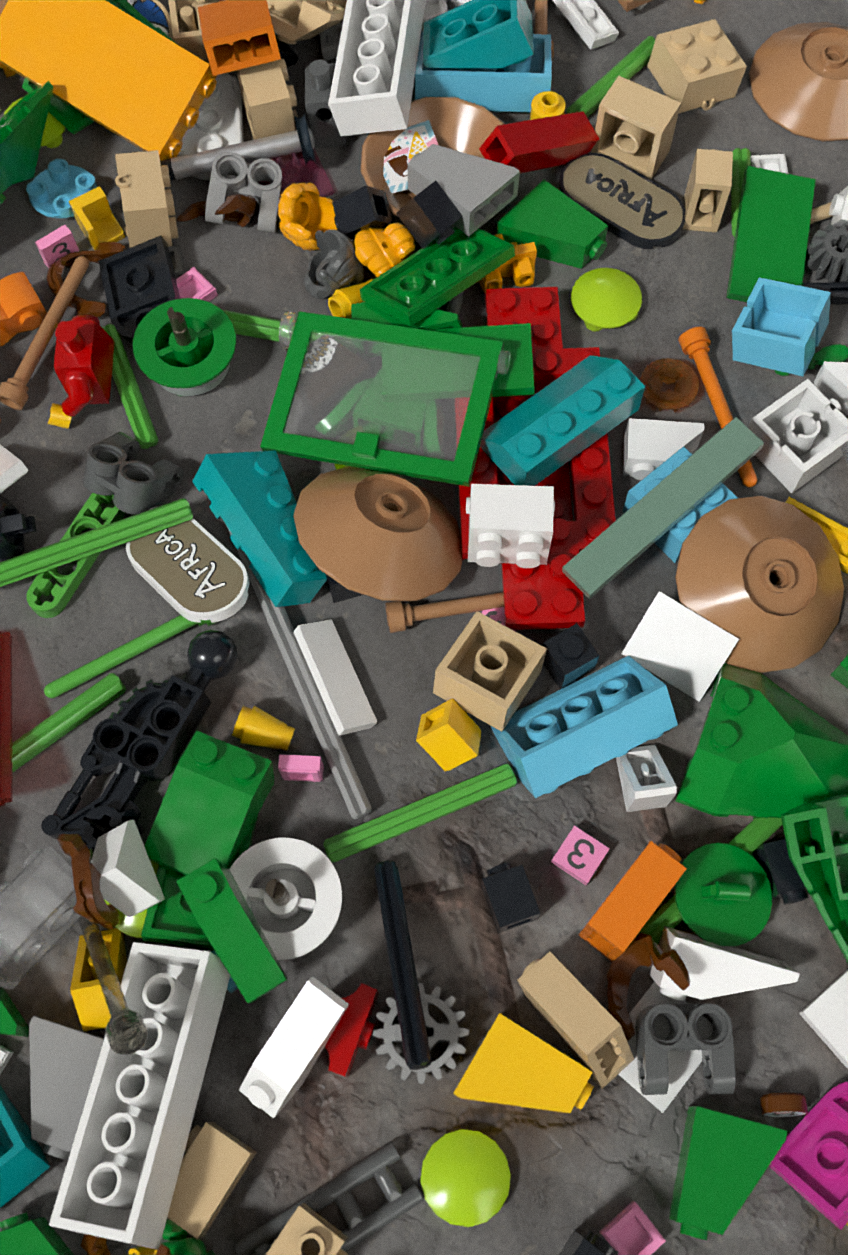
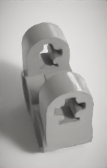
[205,152,282,234]

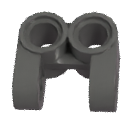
[83,432,184,514]
[635,1003,736,1095]

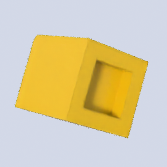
[69,186,125,251]
[416,698,481,771]

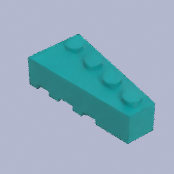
[192,450,327,607]

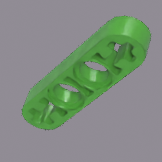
[27,493,126,618]

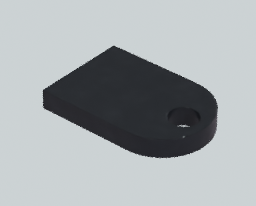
[98,235,180,343]

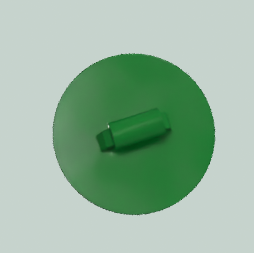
[675,843,772,947]

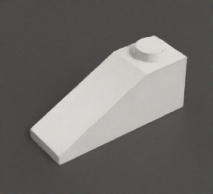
[650,926,800,1001]
[239,976,349,1119]

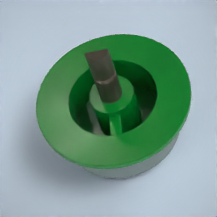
[133,298,236,396]

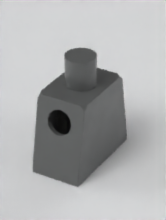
[305,59,347,149]

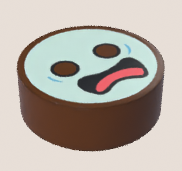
[760,1092,808,1117]

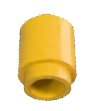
[530,91,566,120]

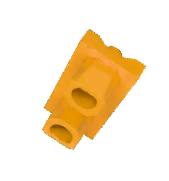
[476,234,537,294]

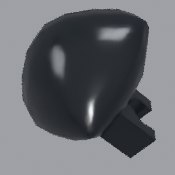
[0,495,37,562]

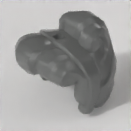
[304,229,365,299]

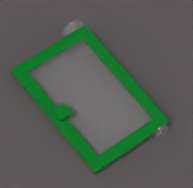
[260,311,510,487]

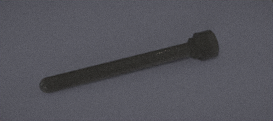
[79,915,148,1055]

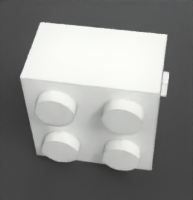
[748,379,848,494]
[466,484,555,568]

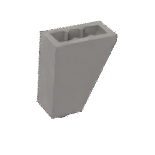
[408,144,520,237]
[29,1016,104,1160]

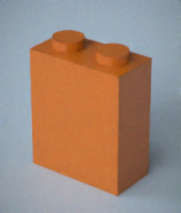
[198,0,281,76]
[579,841,687,962]

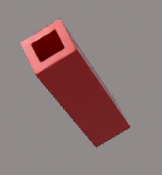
[479,111,600,173]

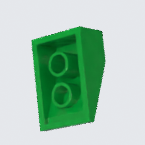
[144,731,275,875]

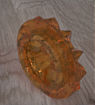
[640,358,699,413]

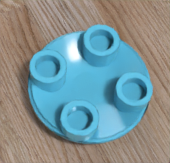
[26,159,97,218]

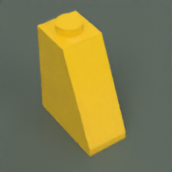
[453,1013,594,1113]

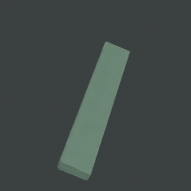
[562,417,764,599]

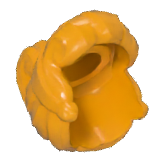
[278,183,338,251]
[354,223,415,277]

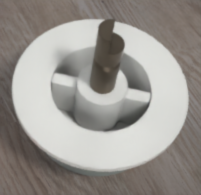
[230,838,342,960]

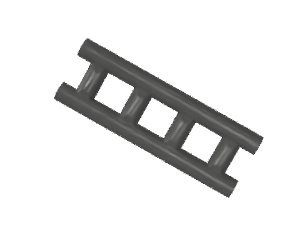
[234,1142,424,1255]

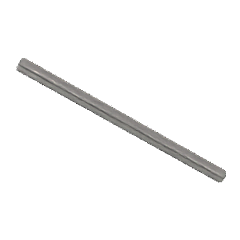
[226,525,372,819]

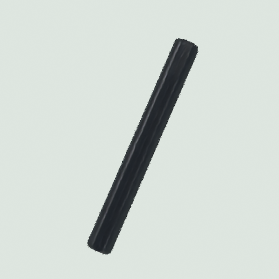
[374,860,432,1070]

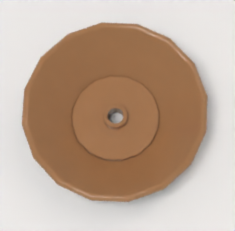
[749,22,848,142]
[361,97,505,216]
[293,466,463,601]
[675,496,844,673]

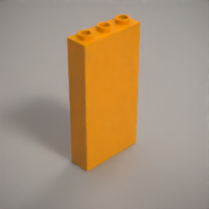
[0,0,218,161]

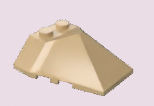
[267,0,347,44]

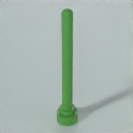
[44,615,216,699]

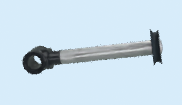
[130,112,316,181]

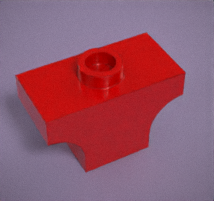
[325,983,379,1078]

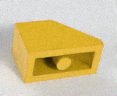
[70,928,127,1032]

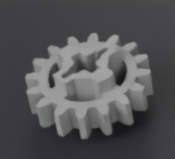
[373,983,469,1084]

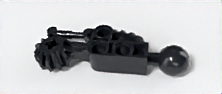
[41,630,237,860]

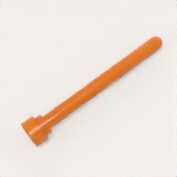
[678,327,757,488]

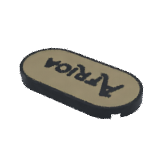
[559,153,686,249]

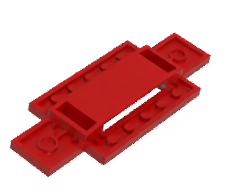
[455,287,616,630]

